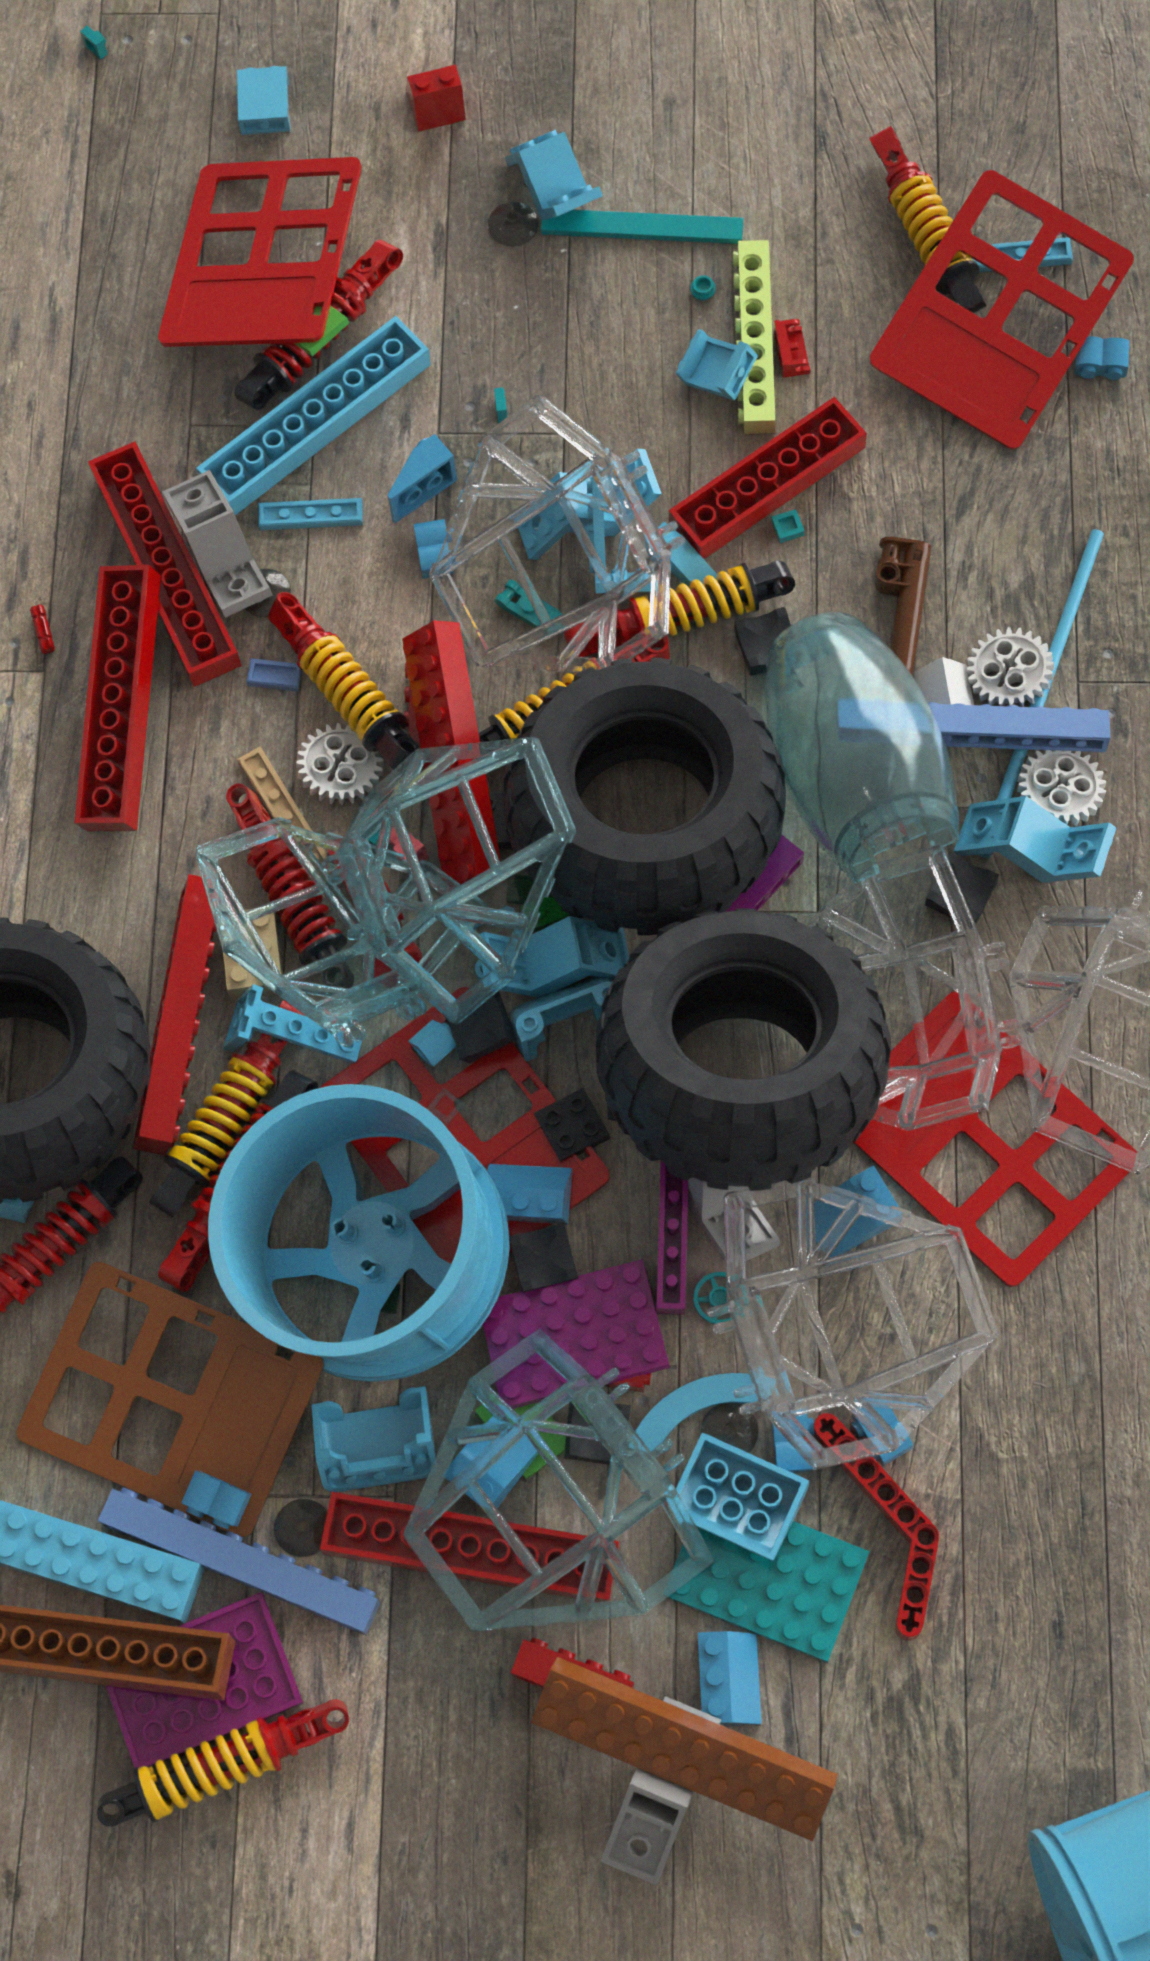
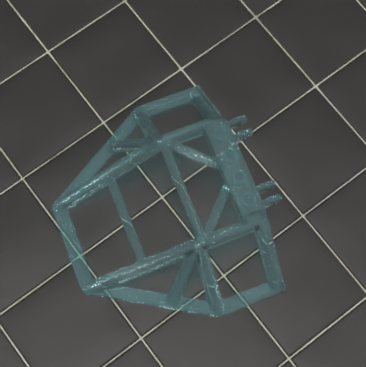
[321,737,576,1024]
[195,817,488,1048]
[403,1328,715,1632]

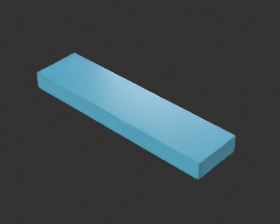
[970,237,1073,272]
[259,498,363,530]

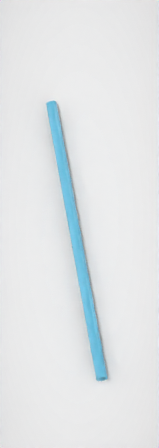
[978,529,1104,858]

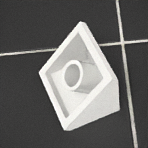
[914,657,974,705]

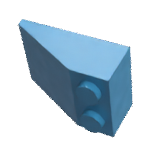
[387,434,457,523]
[799,1165,903,1262]
[443,1408,547,1512]

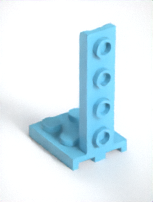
[587,470,659,593]
[223,984,363,1063]

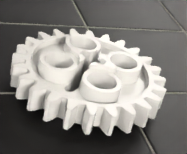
[967,627,1054,707]
[296,723,384,805]
[1017,750,1106,826]

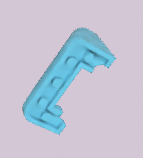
[509,976,613,1062]
[312,1386,437,1492]

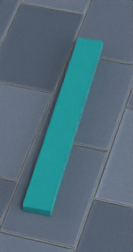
[541,209,744,244]

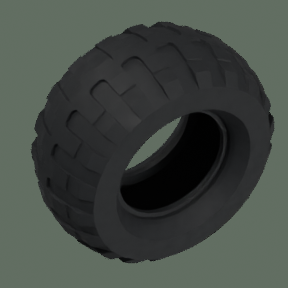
[503,658,786,936]
[596,908,891,1191]
[0,917,151,1204]

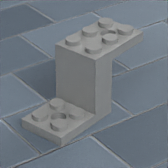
[163,470,272,617]
[688,1177,780,1269]
[600,1696,721,1885]

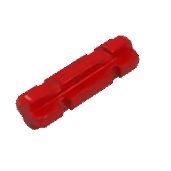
[30,604,55,654]

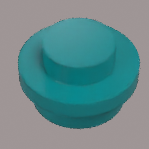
[690,275,716,301]

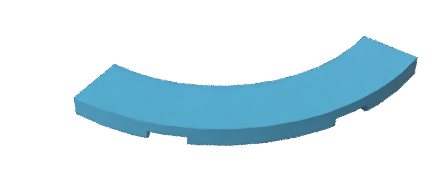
[628,1373,776,1459]

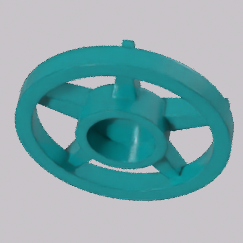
[693,1272,747,1325]

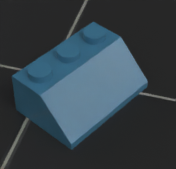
[487,1164,573,1224]
[698,1631,762,1726]

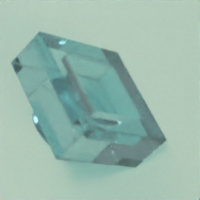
[426,1088,466,1125]

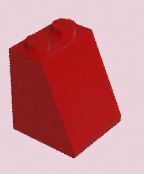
[406,64,466,132]

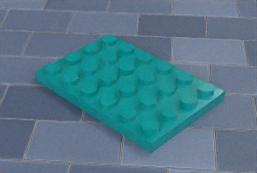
[663,1521,870,1663]

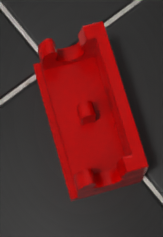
[774,319,811,378]

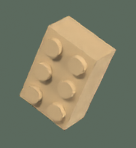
[219,906,286,1001]

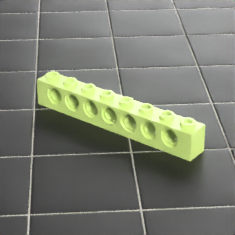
[733,240,775,434]

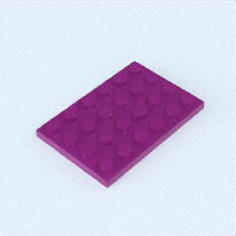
[483,1259,670,1411]
[106,1592,304,1768]

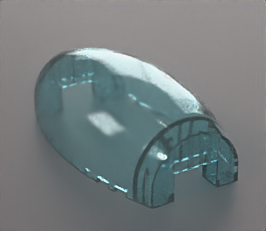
[764,612,959,883]

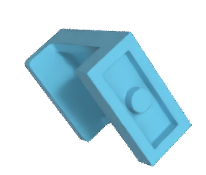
[237,66,291,135]
[676,329,758,401]

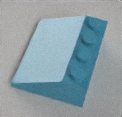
[665,1432,809,1561]

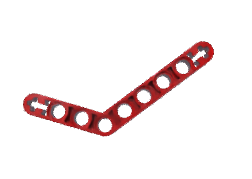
[814,1413,940,1640]

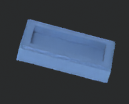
[246,658,303,692]

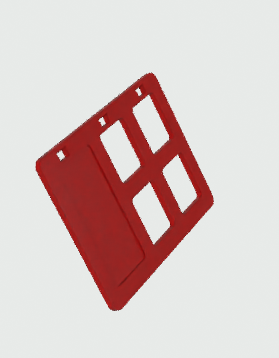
[158,157,362,347]
[869,170,1134,449]
[320,987,610,1264]
[853,992,1139,1287]

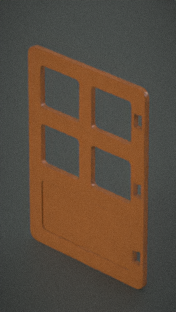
[17,1262,324,1537]

